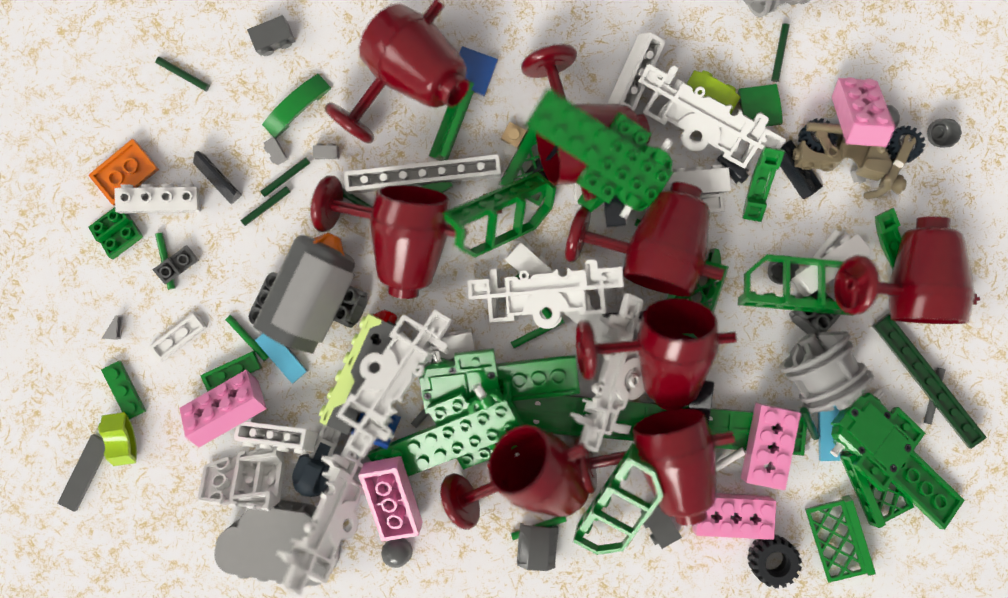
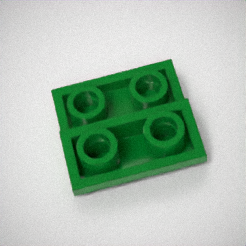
[737,84,783,127]
[88,207,143,260]

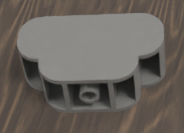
[214,500,340,587]

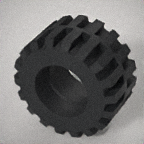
[747,534,802,588]

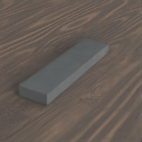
[57,434,105,512]

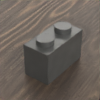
[247,15,296,56]
[640,505,682,549]

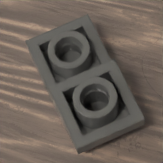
[152,245,199,285]

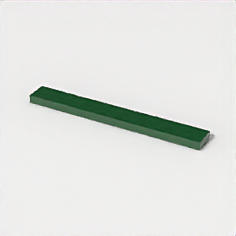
[872,314,987,449]

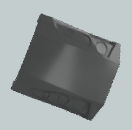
[334,286,367,328]
[789,290,840,339]
[517,523,559,571]

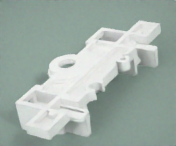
[638,63,786,169]
[467,260,624,329]
[336,310,452,458]
[277,435,365,595]

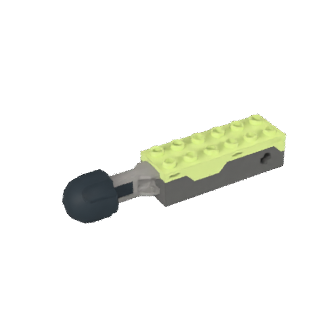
[292,309,398,497]

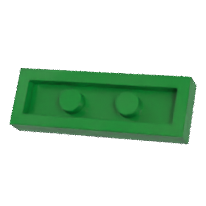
[200,351,262,392]
[101,361,146,419]

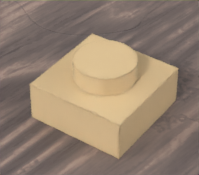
[501,122,526,148]

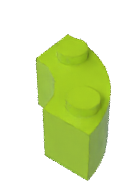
[687,70,740,114]
[98,412,137,466]

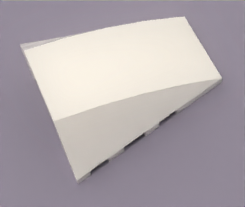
[197,445,285,511]

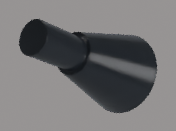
[717,154,750,184]

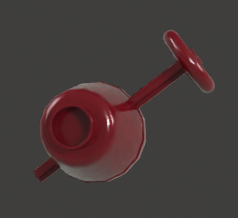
[325,0,469,144]
[521,44,650,201]
[310,175,468,299]
[565,182,724,297]
[834,216,980,324]
[576,298,737,411]
[574,408,735,526]
[440,425,589,530]

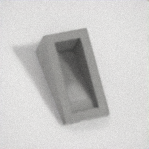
[101,315,123,340]

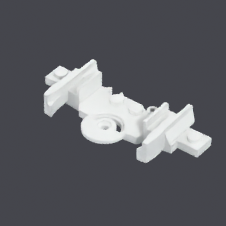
[570,293,645,453]

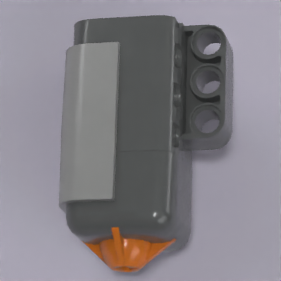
[248,233,355,354]

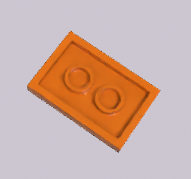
[88,139,159,205]

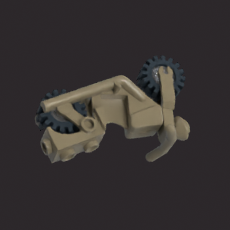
[792,118,926,199]

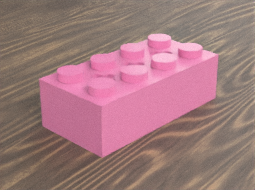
[832,77,895,147]
[179,370,266,447]
[741,403,801,490]
[359,456,423,542]
[692,493,776,540]

